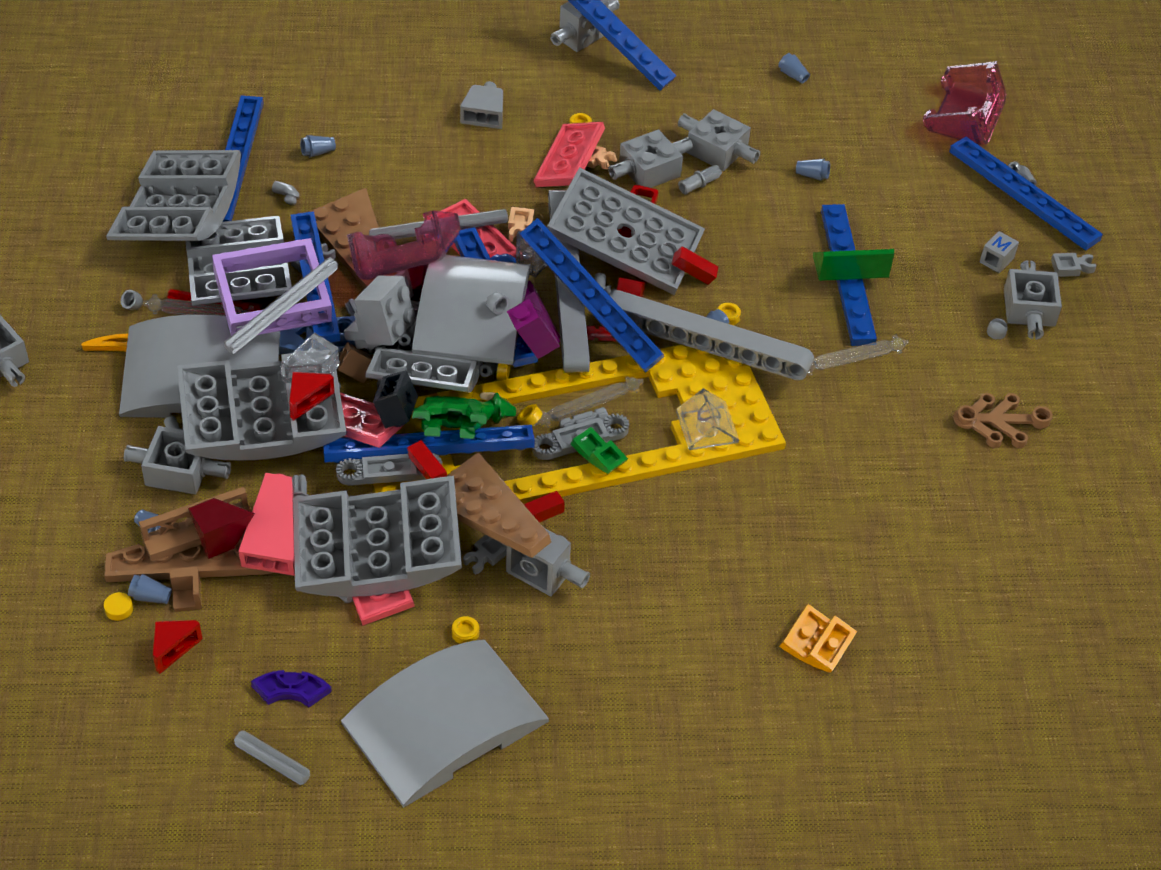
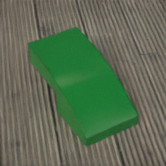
[570,427,628,474]

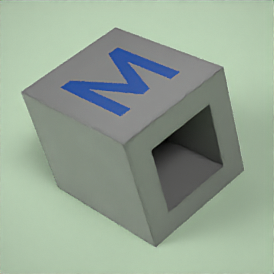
[980,231,1019,273]

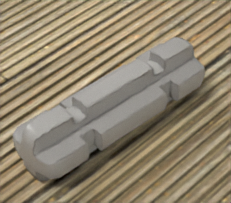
[560,407,608,428]

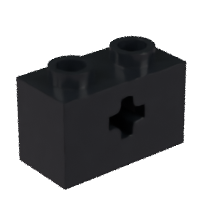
[373,370,418,428]

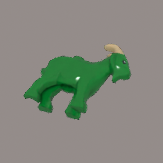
[412,392,516,439]

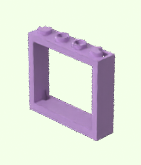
[212,238,332,336]

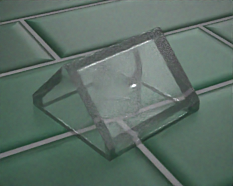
[676,388,739,450]

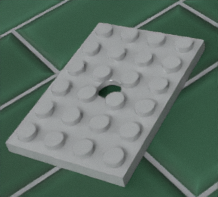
[547,167,705,295]

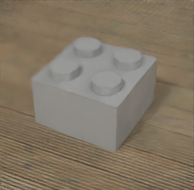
[354,275,416,345]

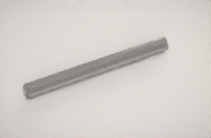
[369,209,508,243]
[224,258,338,354]

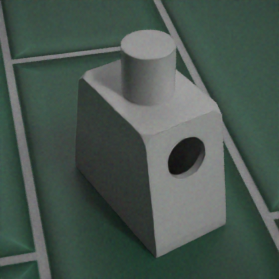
[460,81,503,129]

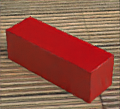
[672,246,718,285]
[407,440,447,479]
[524,491,565,522]

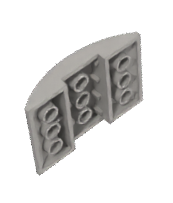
[106,150,241,241]
[186,216,292,306]
[412,254,531,365]
[366,300,484,393]
[119,315,281,418]
[177,349,346,461]
[293,476,462,597]
[341,640,549,808]

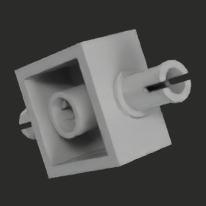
[550,0,620,52]
[678,109,760,171]
[608,129,693,188]
[1004,260,1062,340]
[0,315,29,387]
[124,426,231,494]
[490,528,590,597]

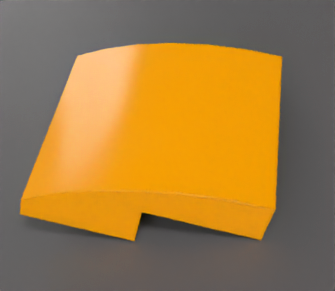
[779,604,857,673]

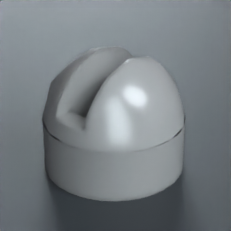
[121,290,143,310]
[486,292,509,315]
[987,318,1007,339]

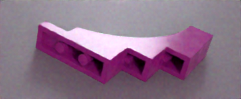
[507,280,560,359]

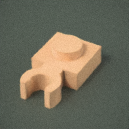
[587,146,617,169]
[508,207,534,243]

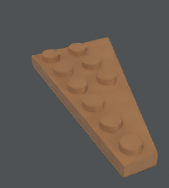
[309,188,394,289]
[447,452,551,558]
[104,530,273,582]

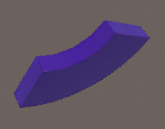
[251,670,332,708]

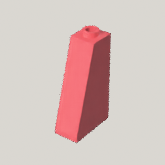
[238,473,295,576]

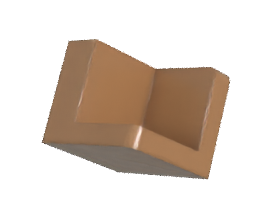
[335,342,373,383]
[170,566,202,612]

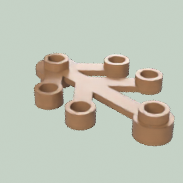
[953,393,1053,448]

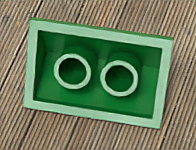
[813,249,894,281]

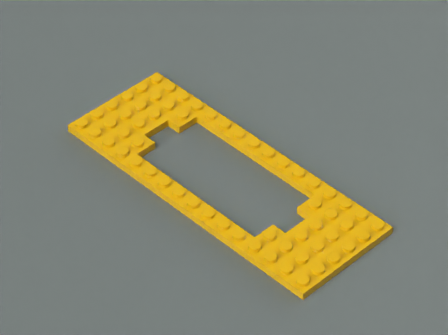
[372,344,786,504]

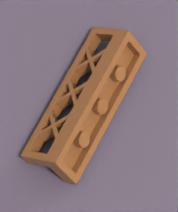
[139,487,251,562]

